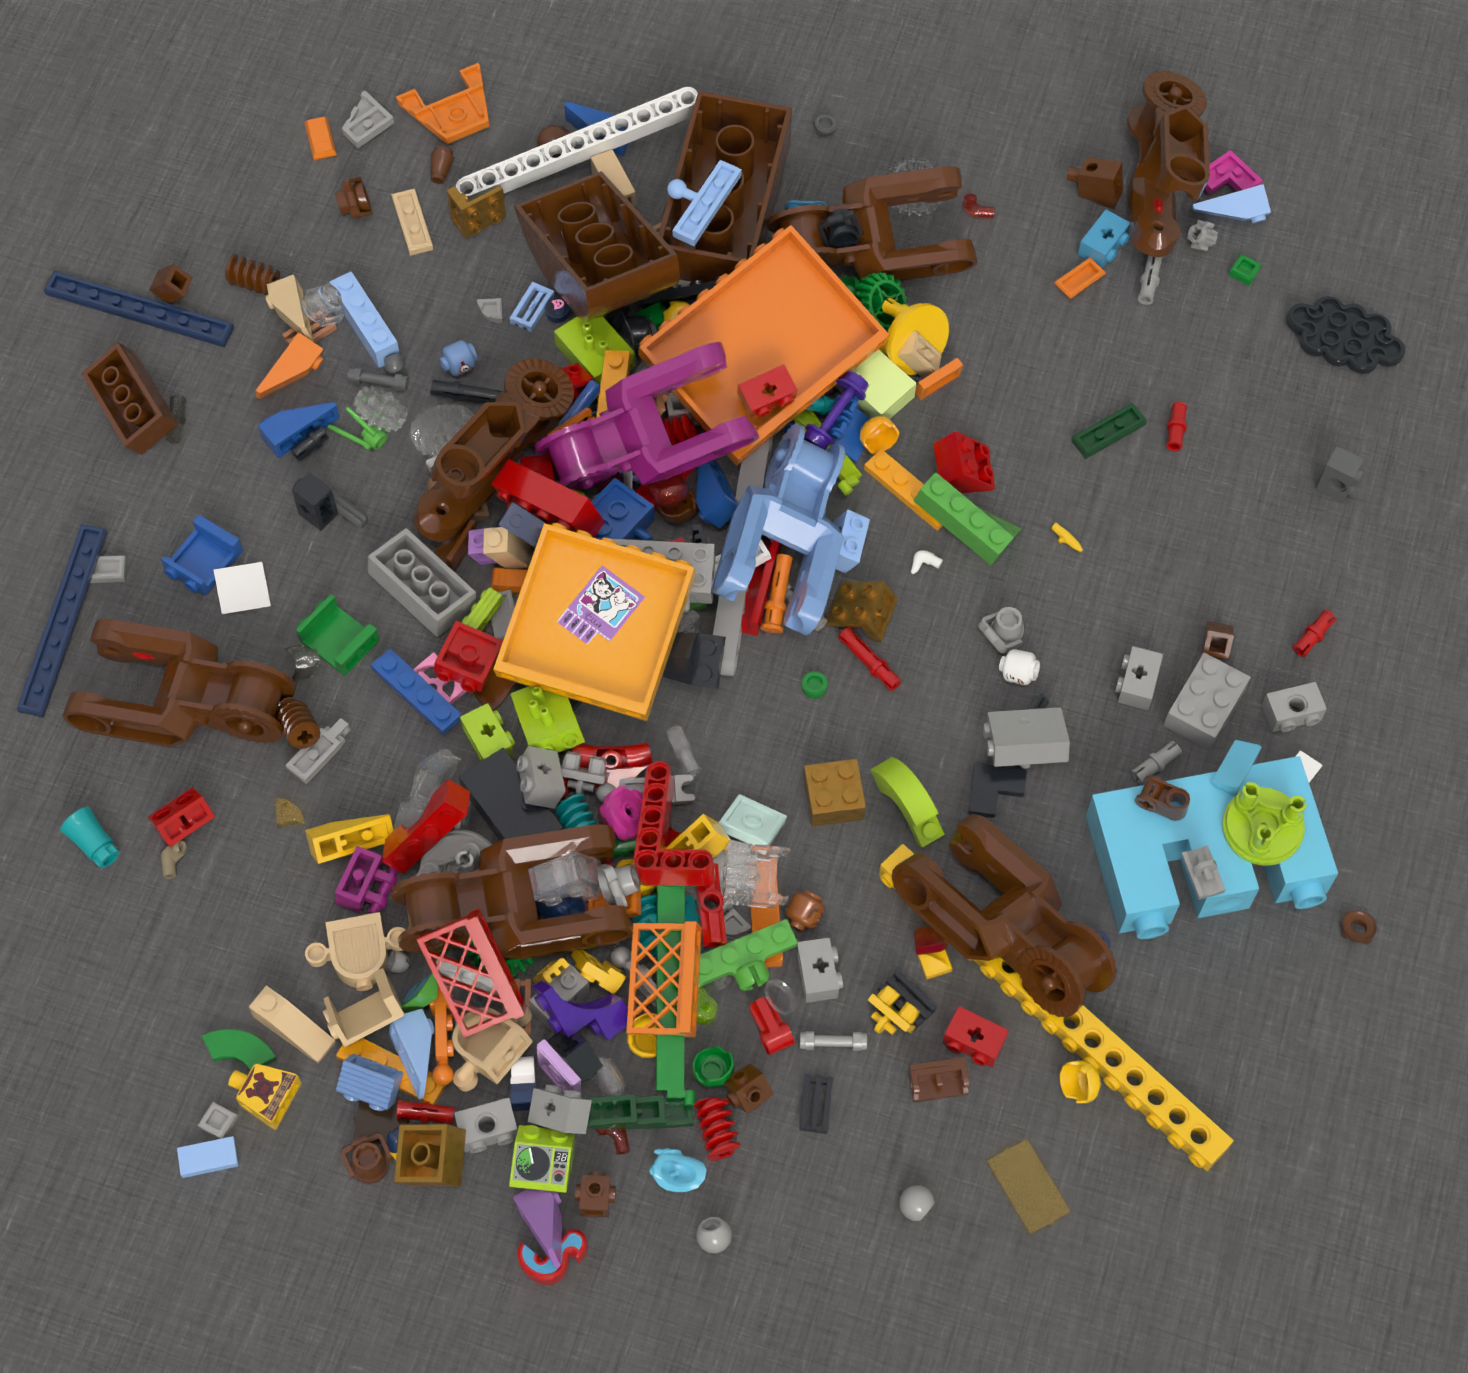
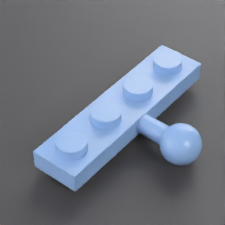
[667,160,742,246]

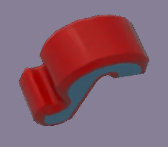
[517,1229,588,1285]

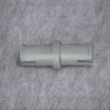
[1130,741,1182,785]

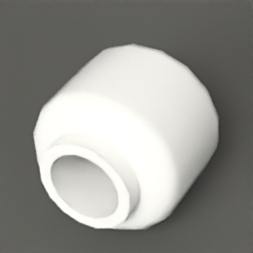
[999,649,1040,685]

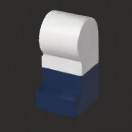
[510,1056,536,1111]

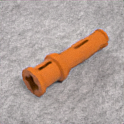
[760,554,793,634]

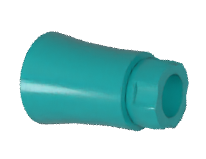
[60,807,121,869]

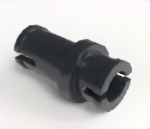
[290,426,329,461]

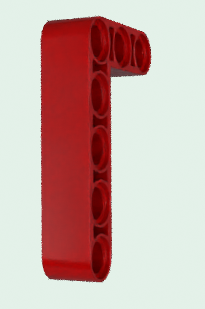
[634,761,716,886]

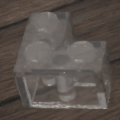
[528,851,602,906]

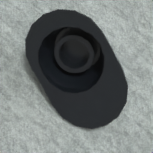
[620,308,657,361]

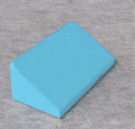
[1211,740,1262,796]

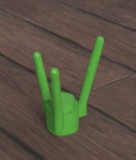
[327,401,388,451]

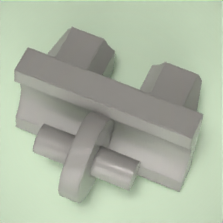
[560,751,609,794]
[1181,845,1225,900]

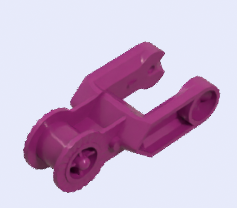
[534,342,759,491]

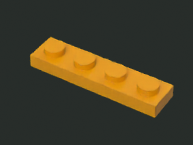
[864,449,943,531]
[336,1038,447,1105]

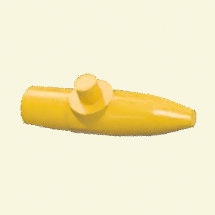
[1051,523,1083,552]

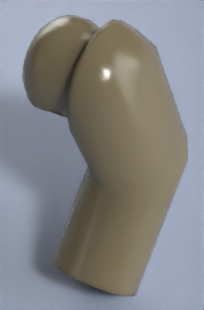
[161,840,187,879]

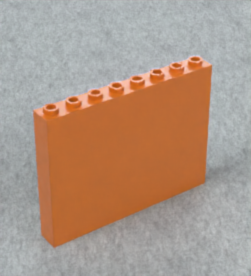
[639,225,889,466]

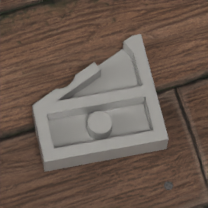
[342,91,394,148]

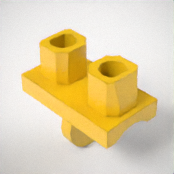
[868,985,920,1035]

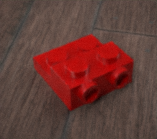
[433,621,503,693]

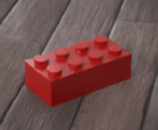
[492,459,605,538]

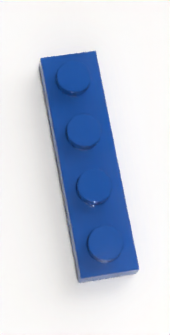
[371,649,462,736]

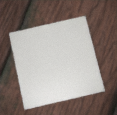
[214,562,271,614]

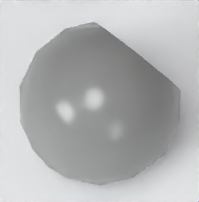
[899,1185,935,1221]
[696,1217,732,1253]

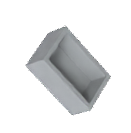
[1164,653,1251,751]

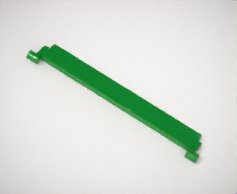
[656,885,695,1106]

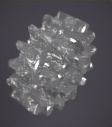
[353,386,408,432]

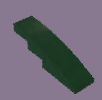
[586,1094,694,1129]

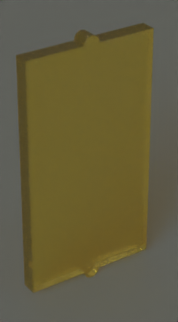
[987,1140,1070,1235]

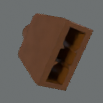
[1067,157,1123,209]

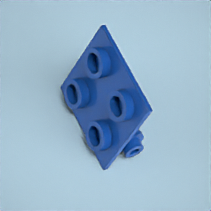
[827,394,870,462]

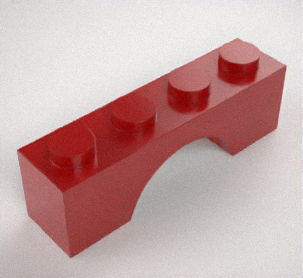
[382,779,470,874]

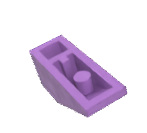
[513,1189,562,1269]

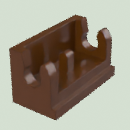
[908,1057,969,1103]

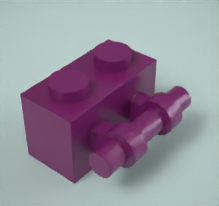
[335,846,399,914]

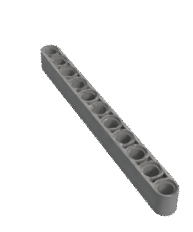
[713,437,773,677]

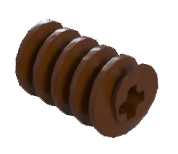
[225,254,280,295]
[275,697,321,749]

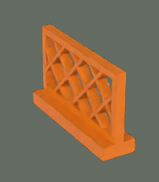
[626,922,702,1037]

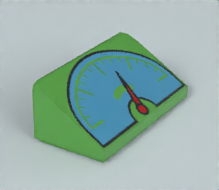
[400,973,438,1013]

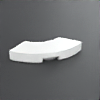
[436,959,499,995]

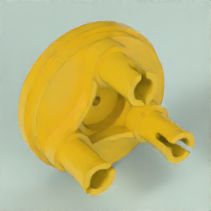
[879,298,949,375]

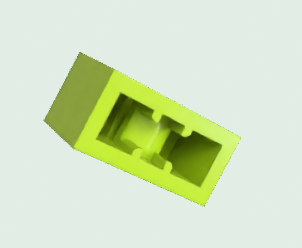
[460,703,515,761]

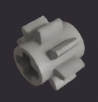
[1187,220,1218,251]

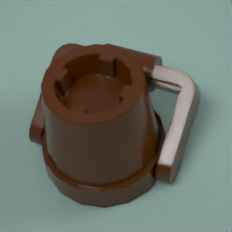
[335,177,373,219]
[340,1132,393,1184]

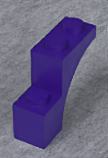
[532,981,628,1040]

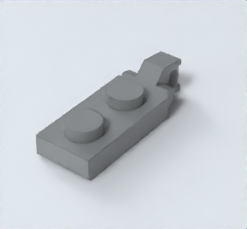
[286,718,351,785]

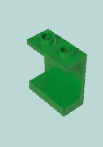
[296,594,380,676]

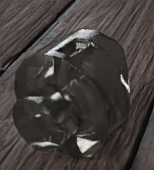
[284,643,321,681]

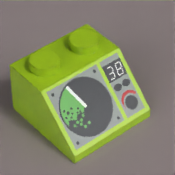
[509,1125,575,1193]

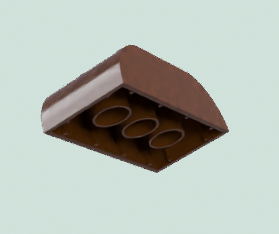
[514,171,680,322]

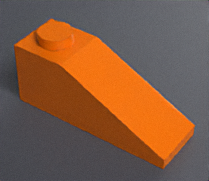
[255,332,324,399]

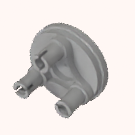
[416,829,492,876]

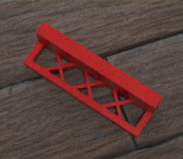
[741,539,782,636]

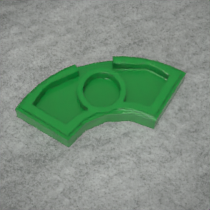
[202,1029,277,1071]

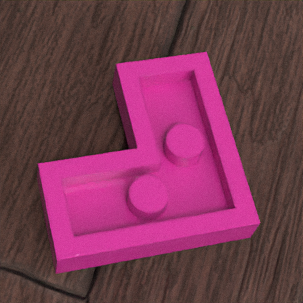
[1204,150,1263,195]

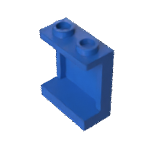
[161,515,243,596]

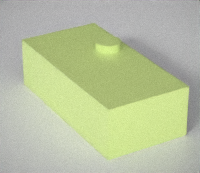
[834,350,916,419]

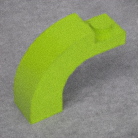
[870,757,945,848]

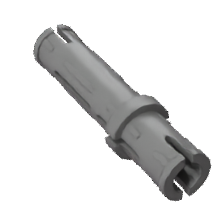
[1138,255,1162,305]

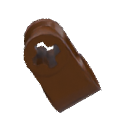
[1135,775,1190,821]

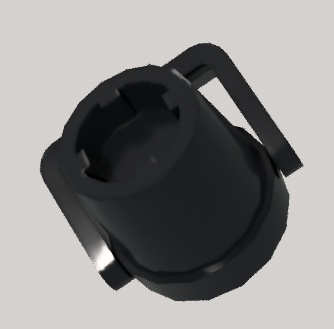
[819,209,864,248]

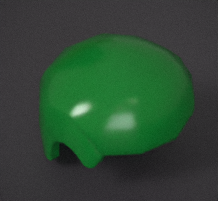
[692,1046,734,1088]

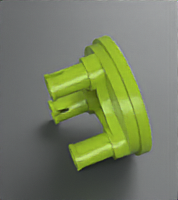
[1222,782,1307,866]

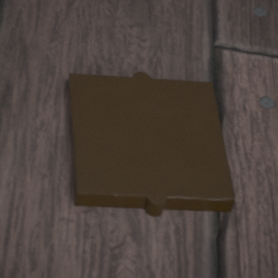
[354,1099,409,1145]

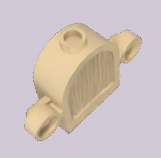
[305,912,406,991]
[452,1007,533,1092]

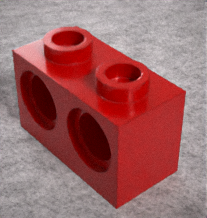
[148,787,215,847]

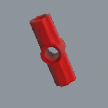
[696,863,727,948]

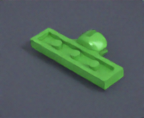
[699,919,798,991]

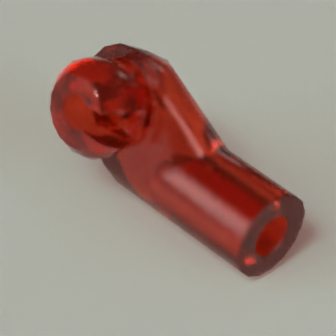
[962,193,995,219]
[596,1129,630,1155]

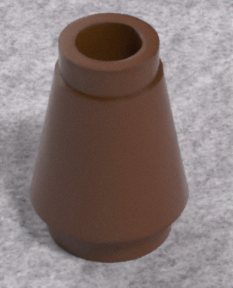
[430,146,455,184]

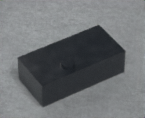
[459,748,563,841]

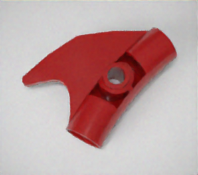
[572,742,653,790]

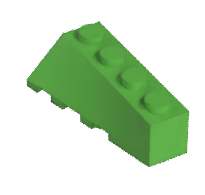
[913,472,1022,565]

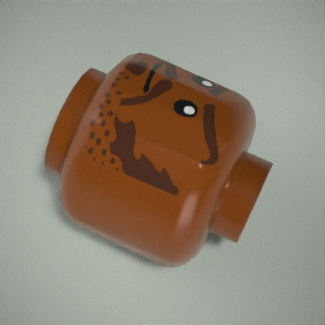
[785,889,825,932]

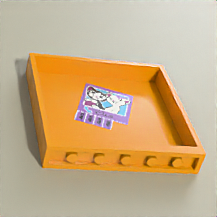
[493,523,696,721]

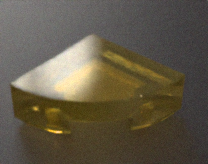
[275,798,305,827]

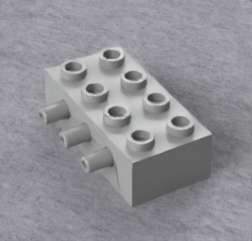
[612,539,716,612]

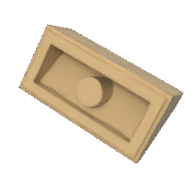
[898,331,942,378]

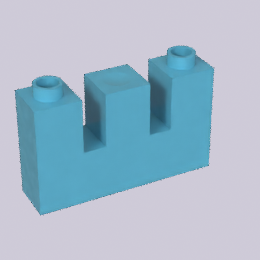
[1086,756,1338,939]

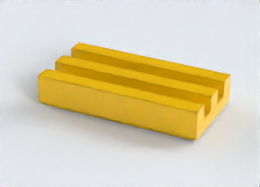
[532,958,569,984]

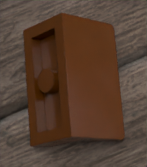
[434,519,477,572]

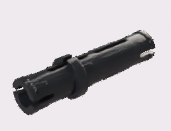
[430,379,502,403]

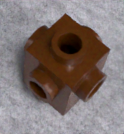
[724,1064,774,1114]
[575,1171,616,1218]

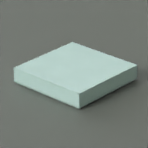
[719,794,787,851]

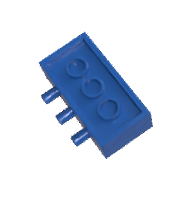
[592,478,655,541]

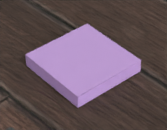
[537,1039,582,1097]

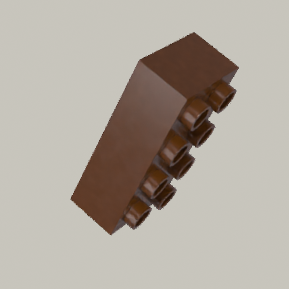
[659,91,792,283]

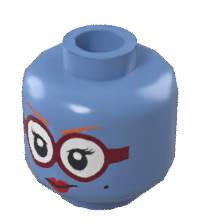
[439,340,478,376]

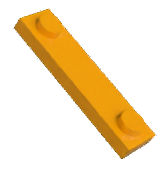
[596,350,631,418]

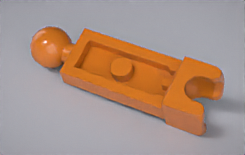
[430,986,454,1086]

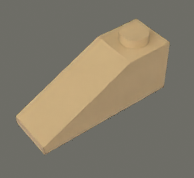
[266,275,314,342]
[249,985,336,1063]

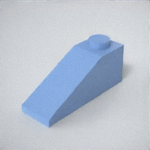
[1191,184,1271,223]
[389,1009,434,1099]

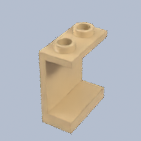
[323,968,405,1047]

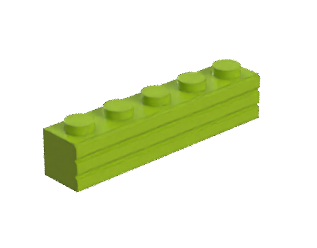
[462,587,505,631]

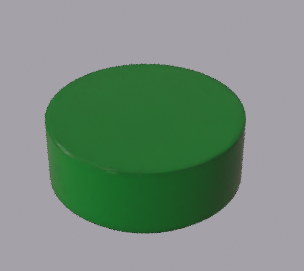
[801,671,828,699]

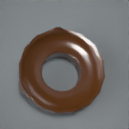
[1342,910,1377,944]

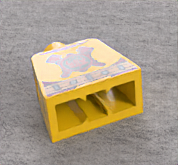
[228,1064,302,1130]

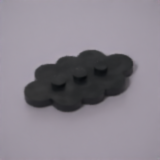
[1286,296,1405,374]

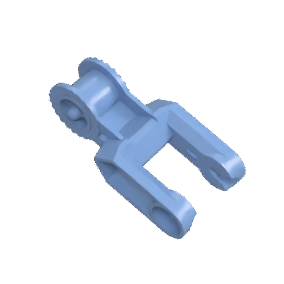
[712,423,845,636]

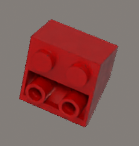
[933,431,995,494]

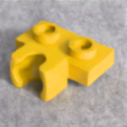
[571,950,626,994]

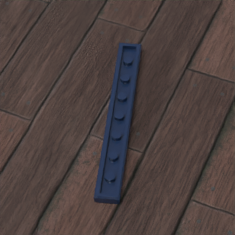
[44,271,234,348]
[17,524,108,718]

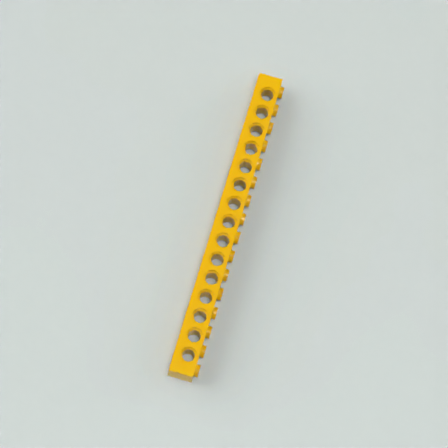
[879,844,1234,1171]

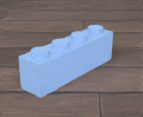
[330,272,400,368]

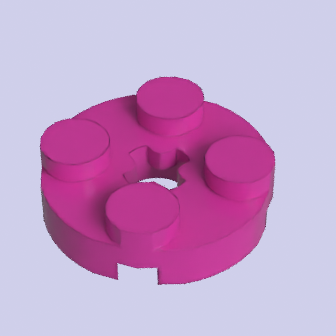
[600,786,643,841]

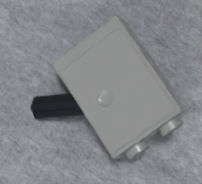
[983,693,1070,769]

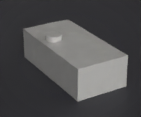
[368,528,476,638]

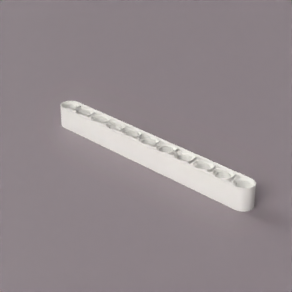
[456,87,698,201]

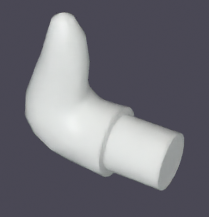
[911,550,943,574]

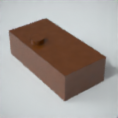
[81,342,179,455]

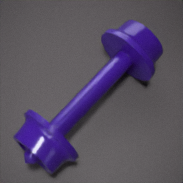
[804,371,869,450]

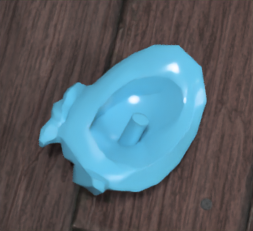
[649,1148,707,1192]

